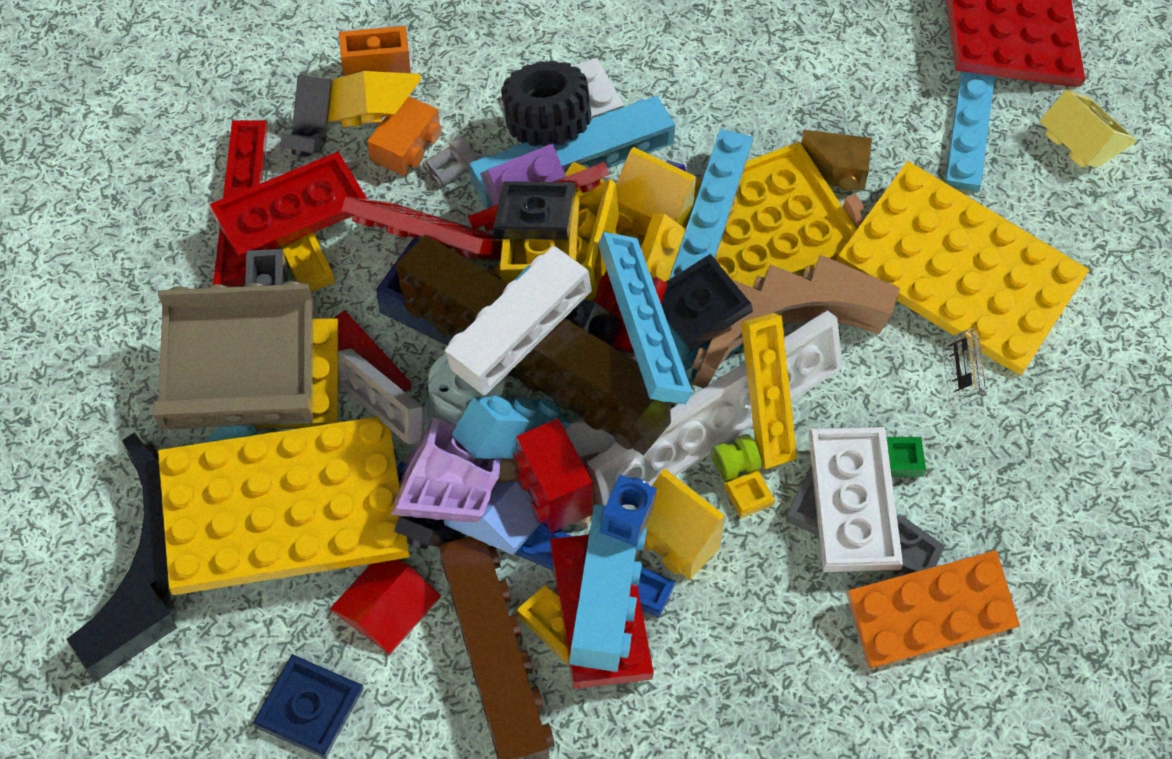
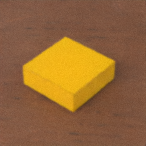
[724,470,775,519]

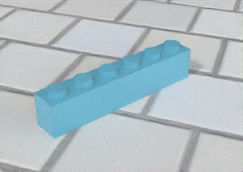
[470,95,675,209]

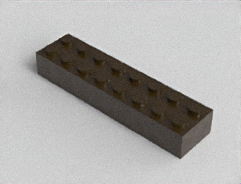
[396,234,671,456]

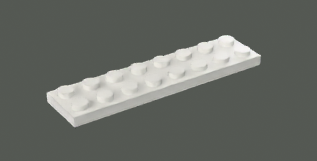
[586,310,843,508]

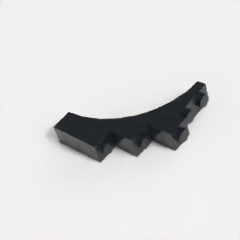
[66,432,177,683]

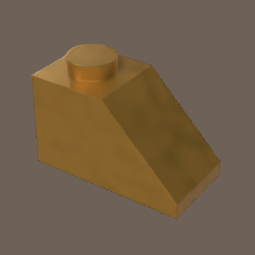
[801,129,872,191]

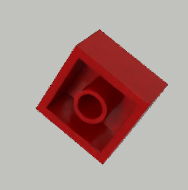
[513,418,593,533]

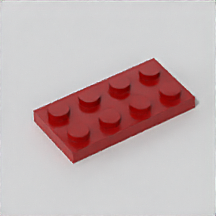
[209,152,368,264]
[550,535,654,689]

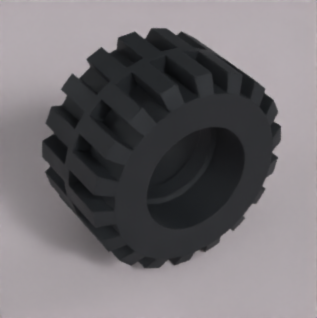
[501,60,592,147]

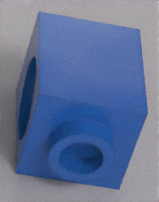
[599,475,657,547]

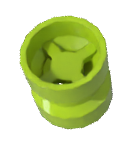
[711,434,762,482]

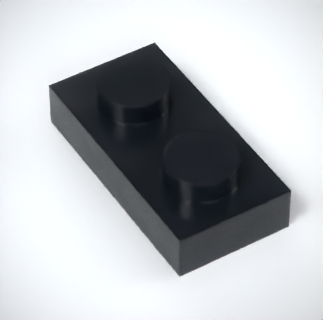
[394,516,461,549]

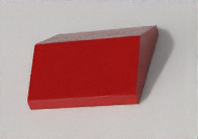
[330,560,441,655]

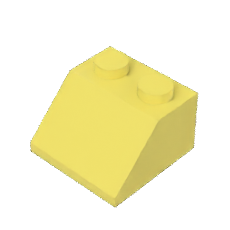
[1039,89,1137,168]

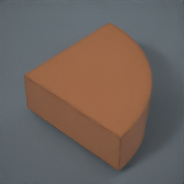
[843,194,865,229]

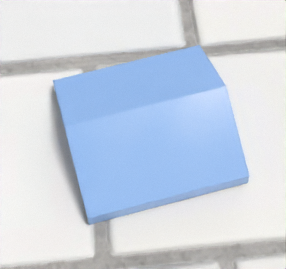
[444,482,540,555]

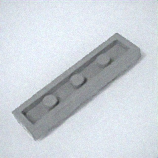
[338,349,425,445]

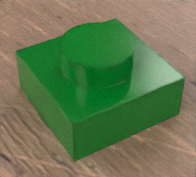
[886,437,926,477]

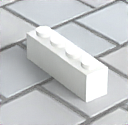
[445,245,592,396]

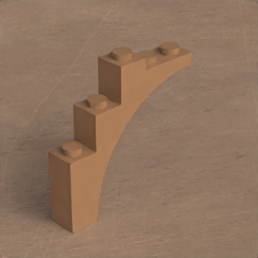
[691,255,900,389]

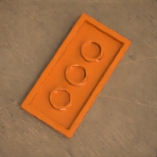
[846,550,1020,668]

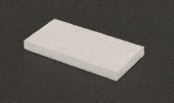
[808,427,903,572]

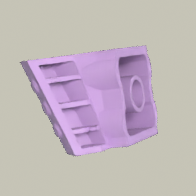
[391,416,501,523]

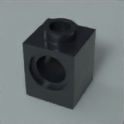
[565,299,623,346]

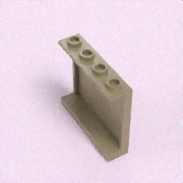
[153,281,313,430]

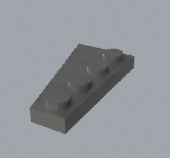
[785,466,945,575]

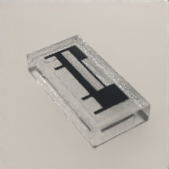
[941,328,987,407]

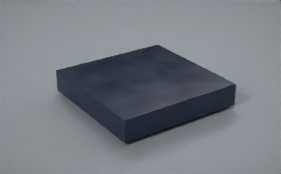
[253,654,364,759]

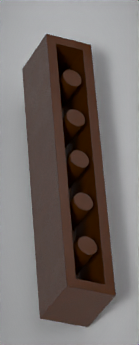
[439,537,555,759]

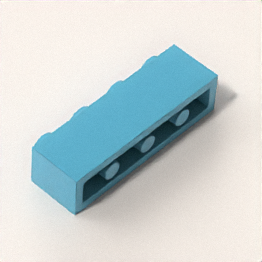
[569,504,647,672]

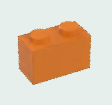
[339,26,411,76]
[367,96,442,176]

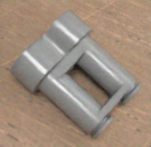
[422,136,479,188]

